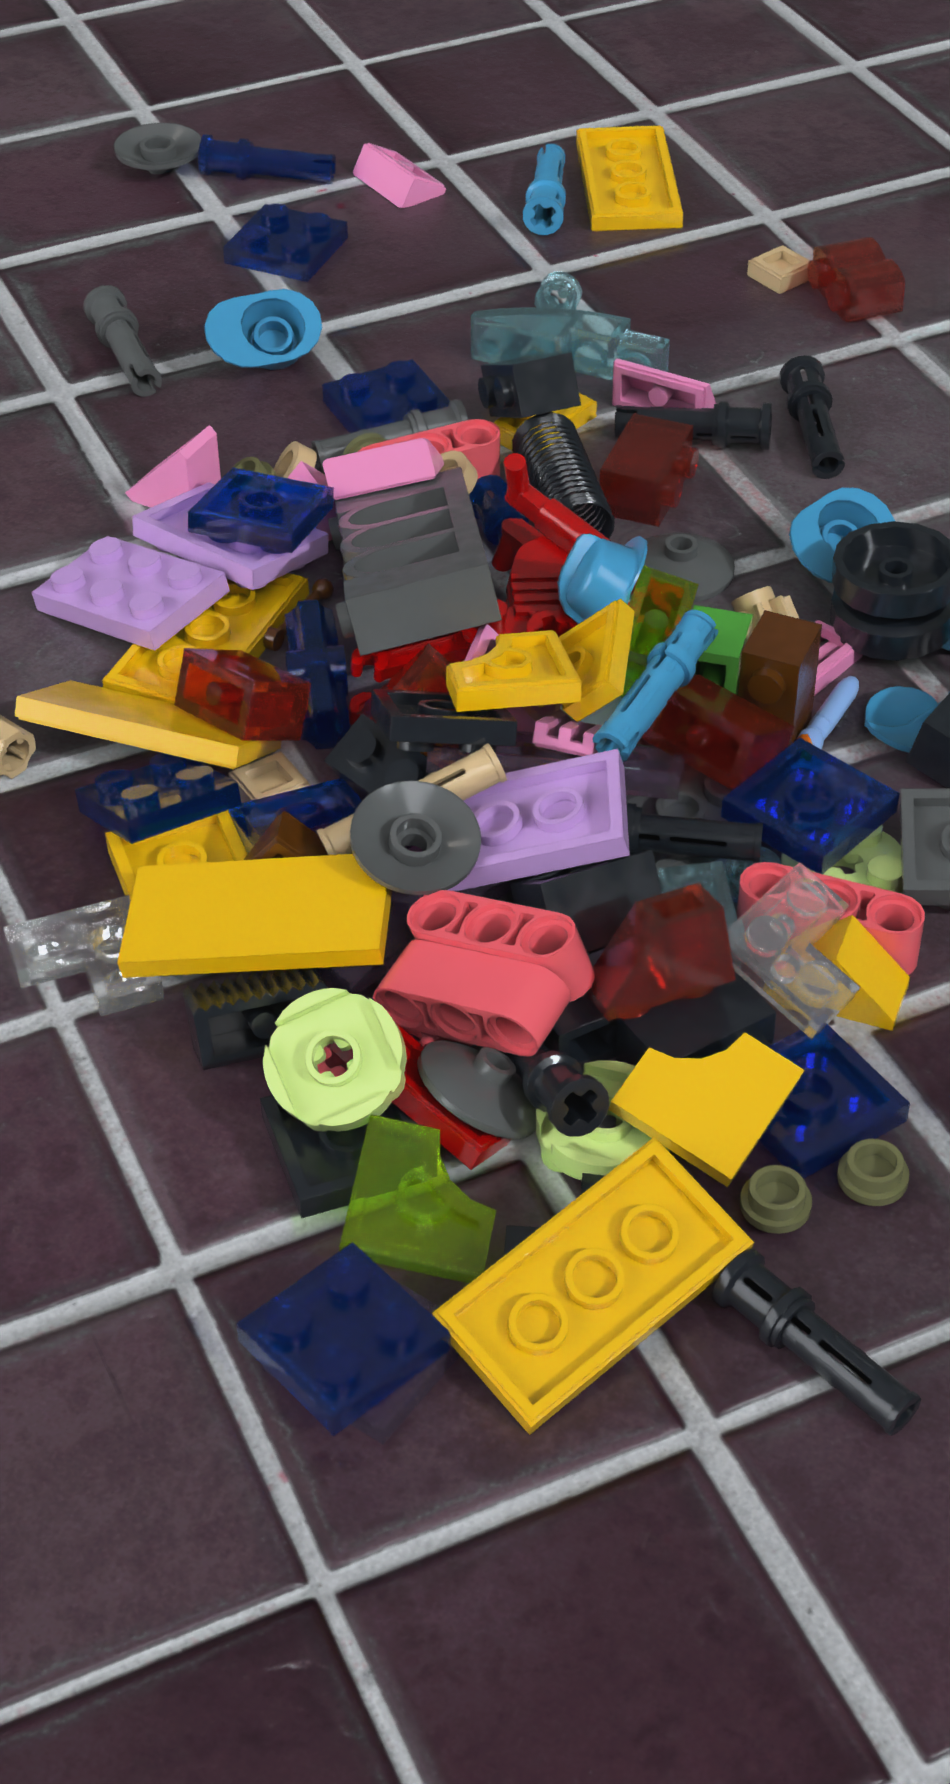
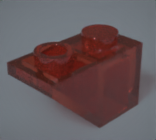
[586,882,736,1021]

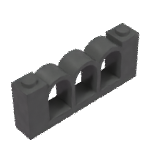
[328,467,502,656]

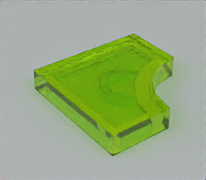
[338,1114,496,1283]

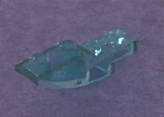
[471,307,670,381]

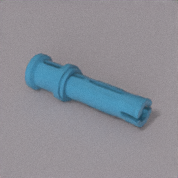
[523,144,566,235]

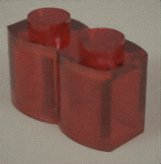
[807,236,905,322]

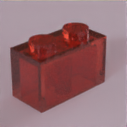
[600,413,699,527]
[174,648,311,741]
[641,674,795,792]

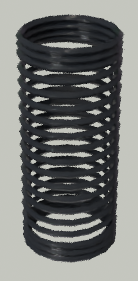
[512,412,615,539]

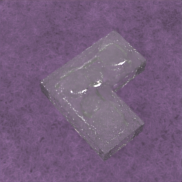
[711,862,861,1039]
[3,895,165,1017]

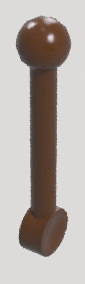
[263,578,334,651]

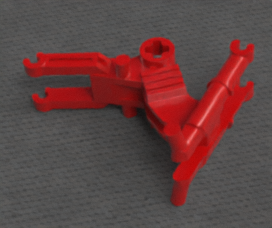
[348,453,688,725]

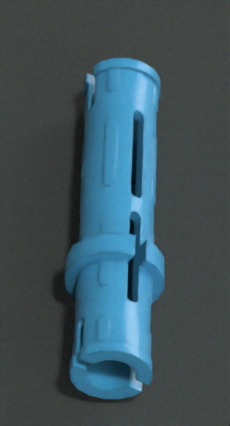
[592,610,718,762]

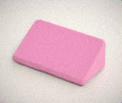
[353,143,446,208]
[612,358,716,409]
[323,438,444,500]

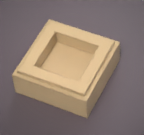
[747,245,815,294]
[228,751,312,822]

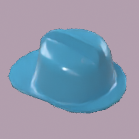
[204,289,322,370]
[789,487,895,583]
[557,534,648,624]

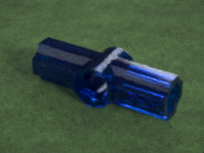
[284,600,350,749]

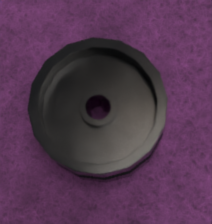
[830,521,950,661]

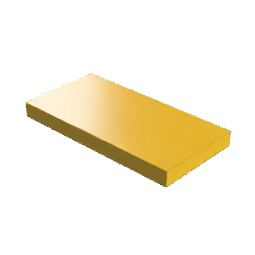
[576,125,683,231]
[102,573,309,713]
[15,680,283,769]
[117,854,392,978]
[431,1137,754,1435]

